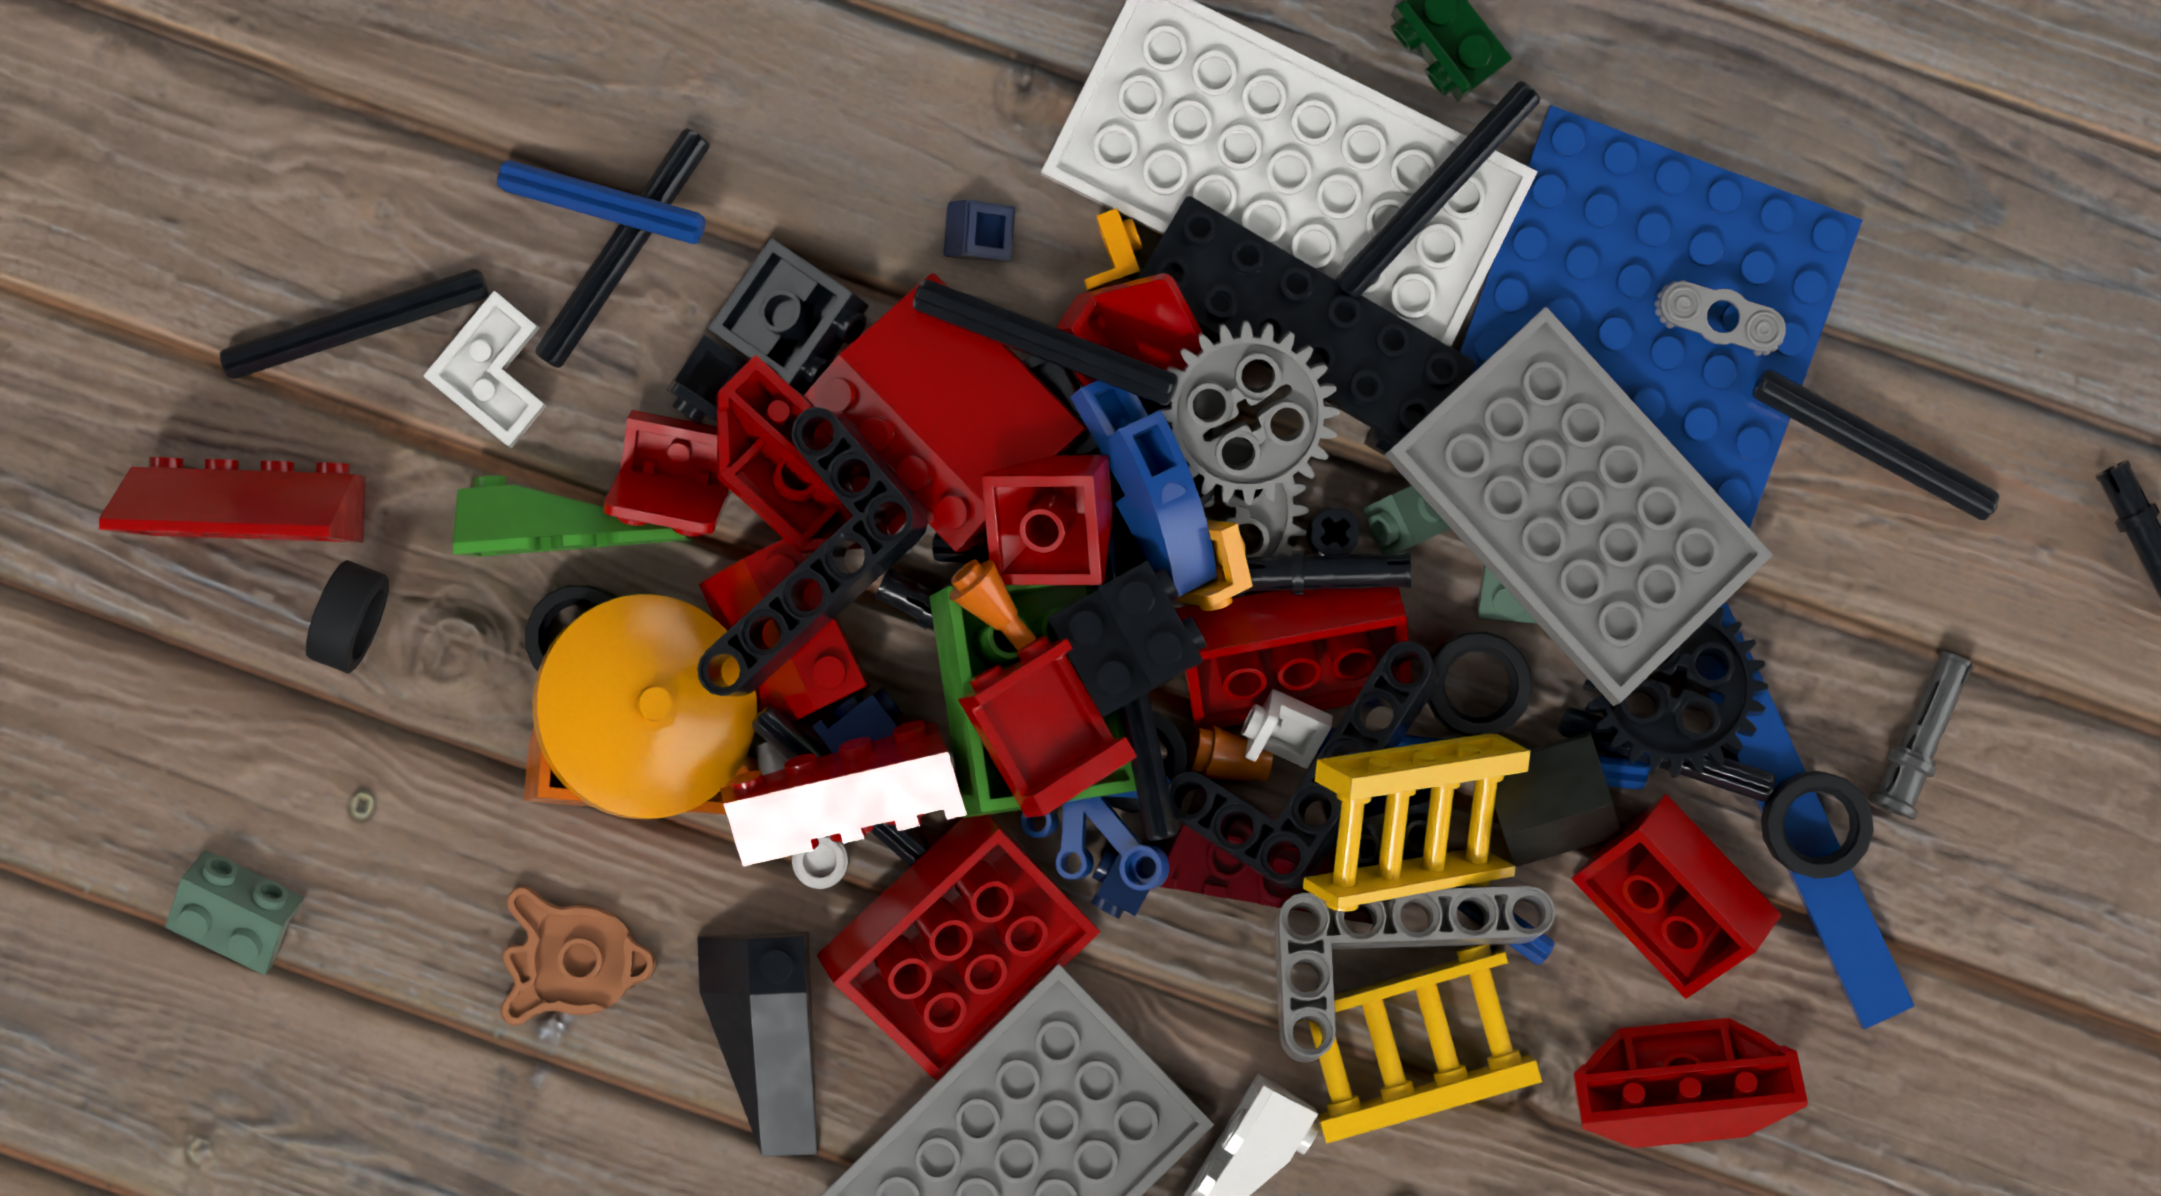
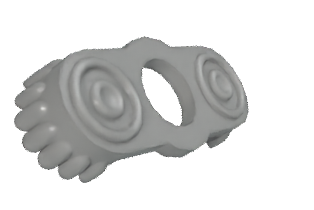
[1654,280,1786,356]

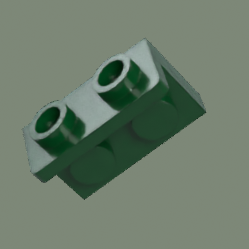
[1391,0,1513,102]

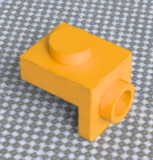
[1084,208,1143,292]
[1177,520,1253,611]

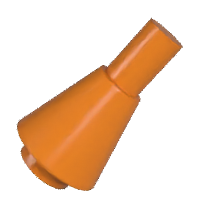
[949,560,1038,650]

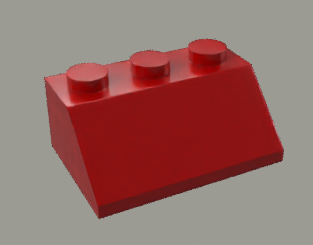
[698,539,870,723]
[1571,794,1782,999]

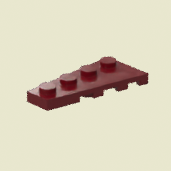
[1159,789,1379,924]

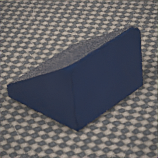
[944,200,1015,262]

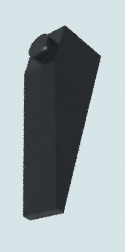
[697,931,818,1157]

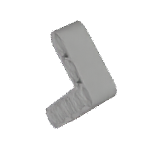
[1274,886,1555,1063]

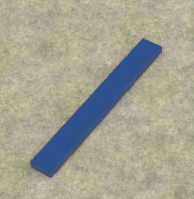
[1695,602,1915,1030]

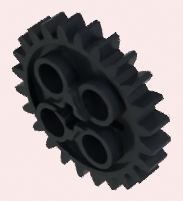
[1583,607,1768,778]

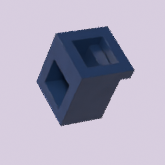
[812,687,903,753]
[1090,840,1168,919]

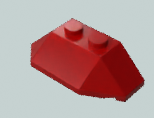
[717,355,907,554]
[1573,1018,1808,1148]

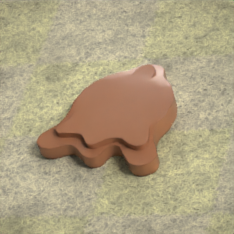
[500,885,656,1026]

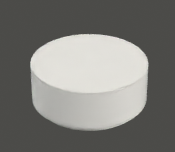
[792,836,849,889]

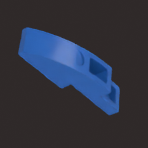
[1070,381,1217,601]

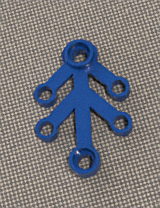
[1020,775,1170,891]

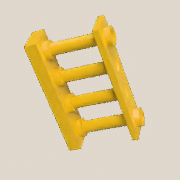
[1303,733,1531,912]
[1295,945,1542,1144]

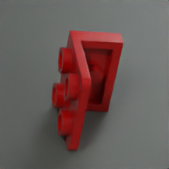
[1055,273,1203,387]
[603,410,732,537]

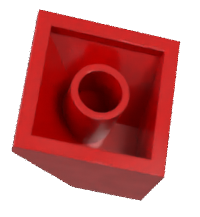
[981,455,1113,585]

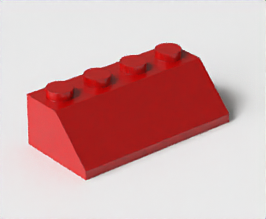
[1175,587,1412,730]

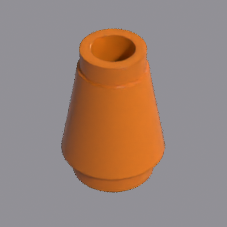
[1187,725,1273,782]

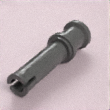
[1868,651,1974,820]

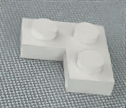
[423,291,547,448]

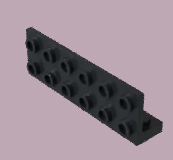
[1137,196,1475,455]

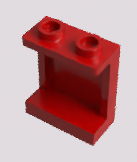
[958,636,1137,818]

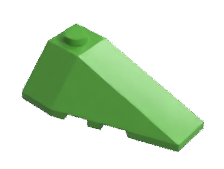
[452,476,692,558]

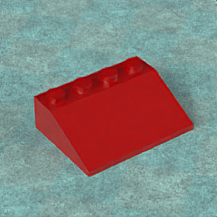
[804,273,1088,552]
[99,457,366,543]
[816,814,1100,1081]

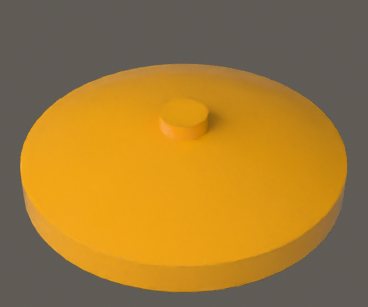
[532,594,757,819]

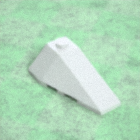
[1184,1073,1320,1196]

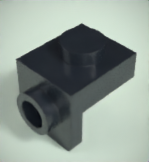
[666,334,748,424]

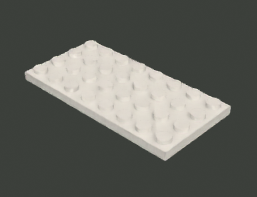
[1041,0,1538,347]

